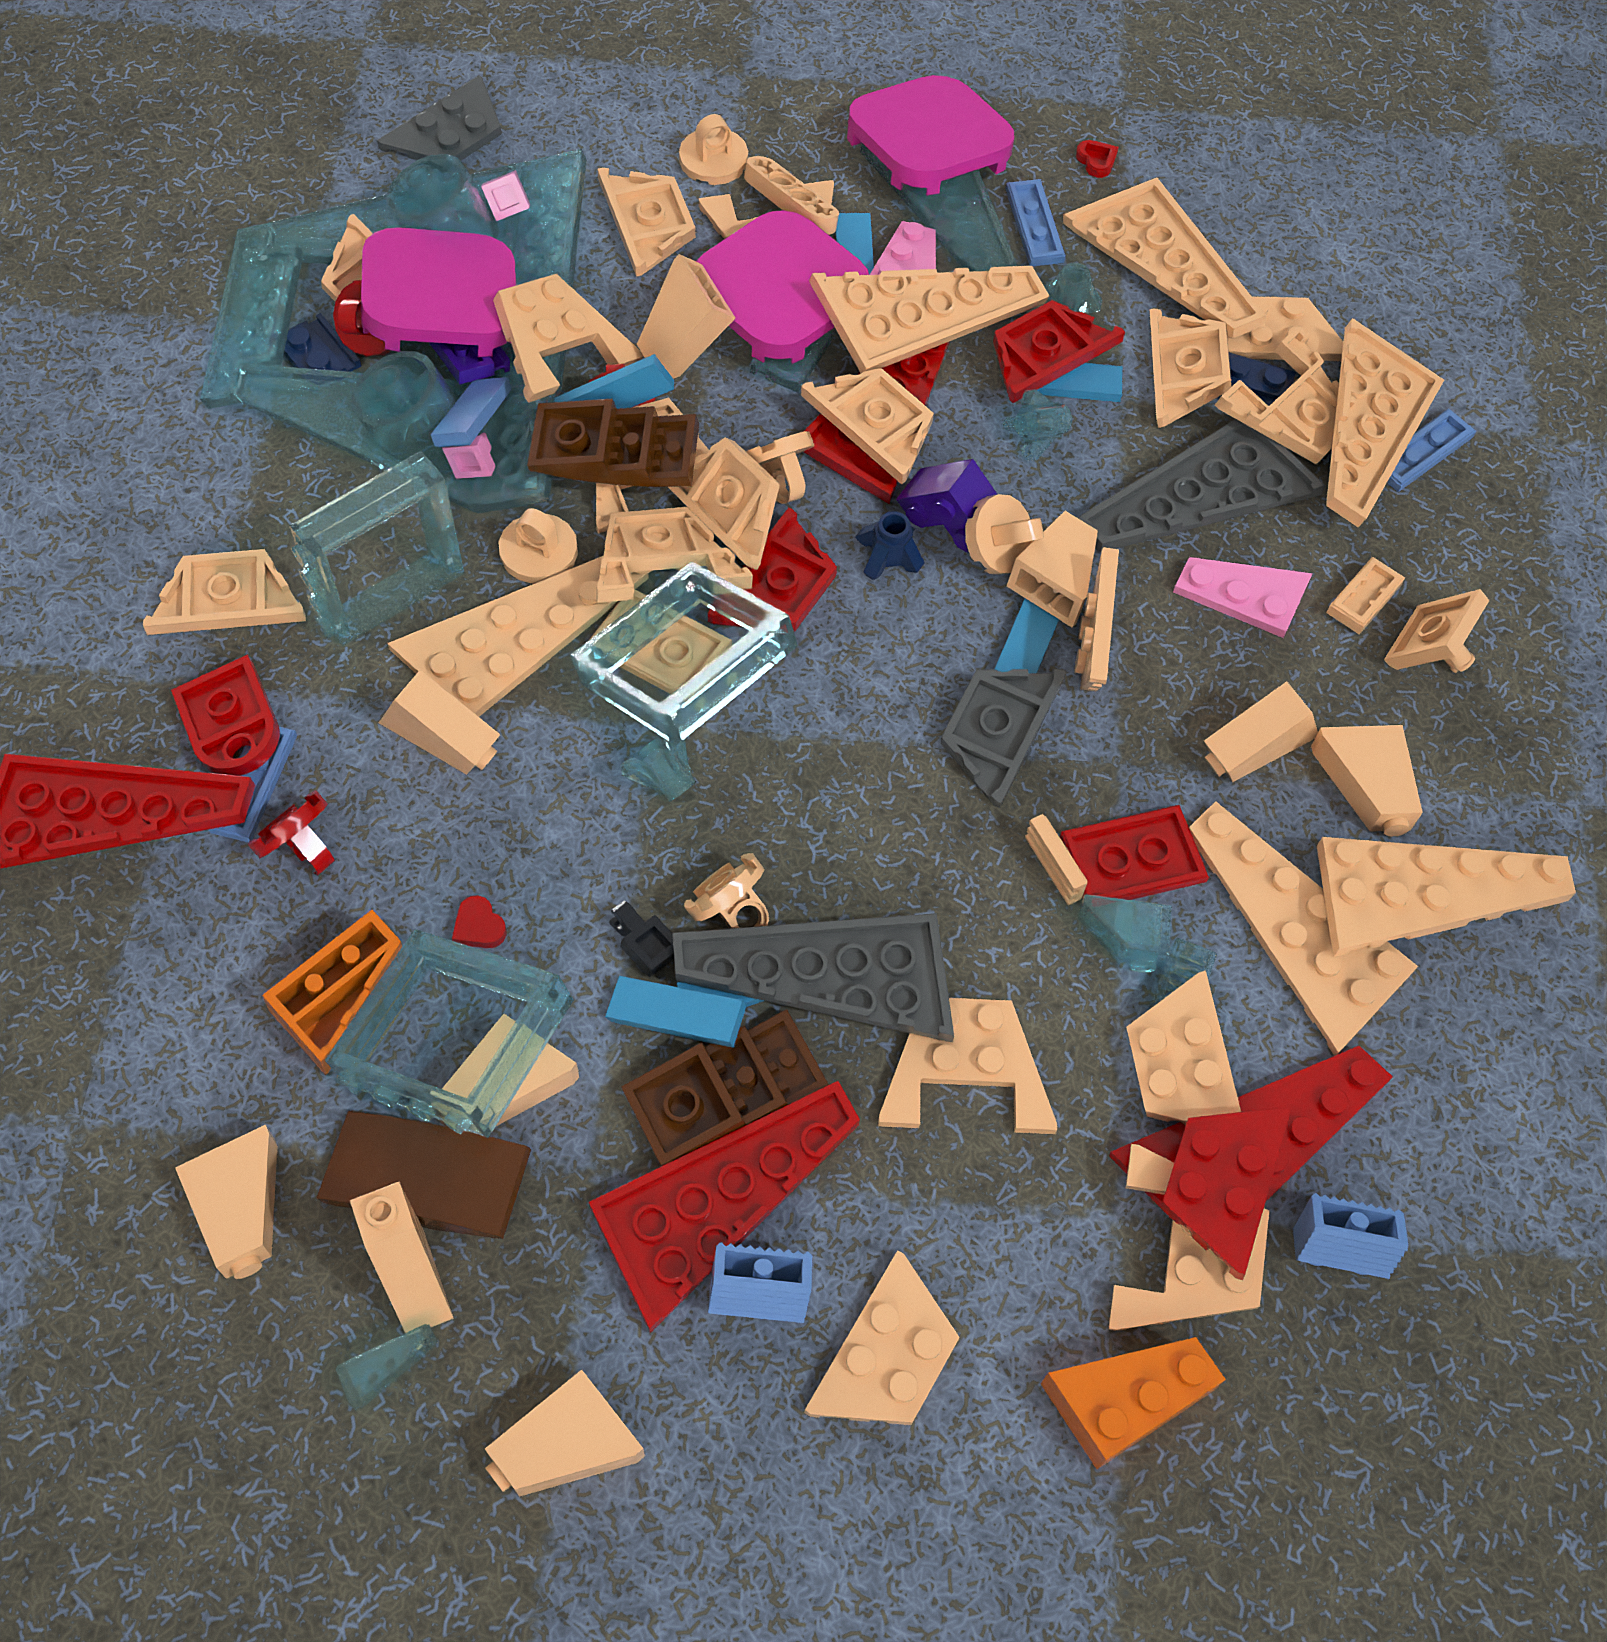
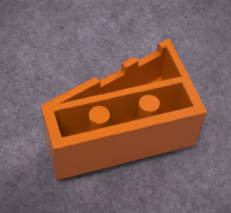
[262,910,404,1075]
[1041,1337,1226,1469]

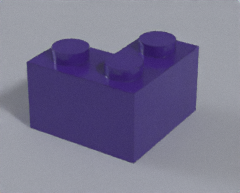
[896,459,997,553]

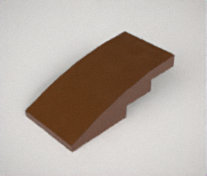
[527,399,699,487]
[621,1009,829,1166]
[317,1111,531,1239]

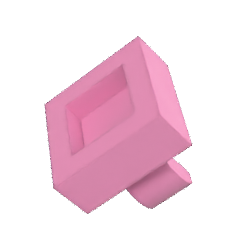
[481,170,530,221]
[442,433,496,479]

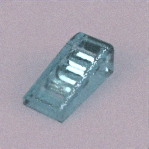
[1147,938,1217,1011]
[335,1324,438,1411]

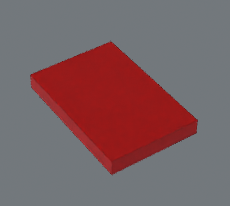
[1059,805,1209,910]

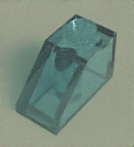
[1078,894,1172,973]

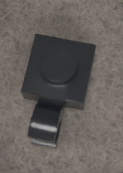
[609,900,674,978]

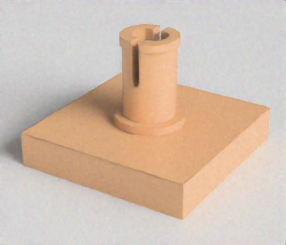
[1384,589,1489,673]

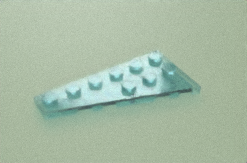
[860,142,1017,272]

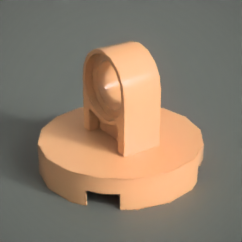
[679,114,748,185]
[746,431,814,504]
[965,494,1044,574]
[498,508,578,584]
[684,853,769,929]

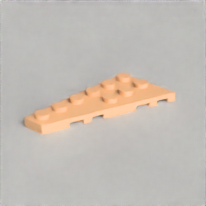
[1063,177,1267,339]
[1326,318,1444,527]
[387,556,649,717]
[1189,801,1418,1056]

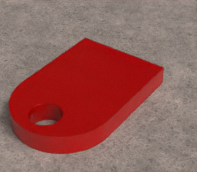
[171,654,280,776]

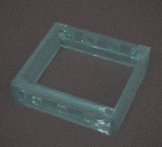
[289,451,464,646]
[570,561,798,745]
[325,929,574,1138]

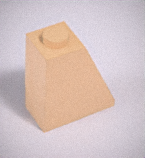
[637,254,735,379]
[1007,511,1098,627]
[379,670,500,775]
[1204,681,1318,782]
[1311,725,1423,837]
[434,1014,579,1134]
[175,1125,278,1279]
[485,1370,645,1497]

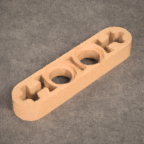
[744,156,839,235]

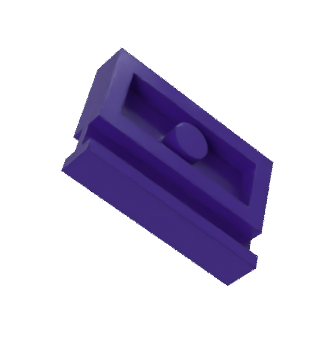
[429,342,510,385]

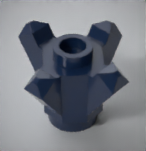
[855,511,925,580]

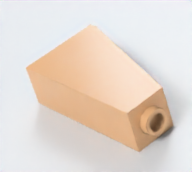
[350,1182,453,1337]

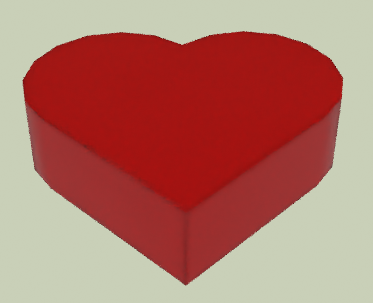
[1076,140,1119,178]
[452,895,507,948]

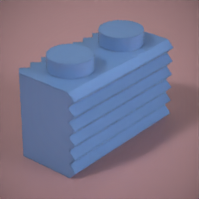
[1293,1193,1408,1279]
[708,1242,812,1323]

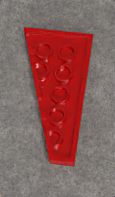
[803,341,950,504]
[0,754,256,869]
[1109,1046,1393,1208]
[589,1081,860,1333]

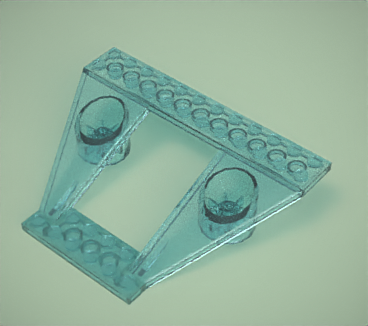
[200,149,587,514]

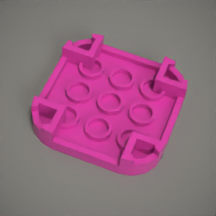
[847,75,1014,196]
[696,210,869,364]
[361,228,516,357]

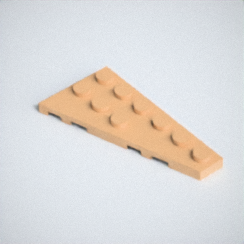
[809,266,1050,373]
[1317,837,1576,957]

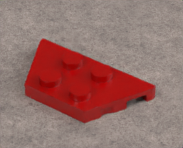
[993,300,1125,403]
[708,507,837,632]
[1161,1107,1291,1281]

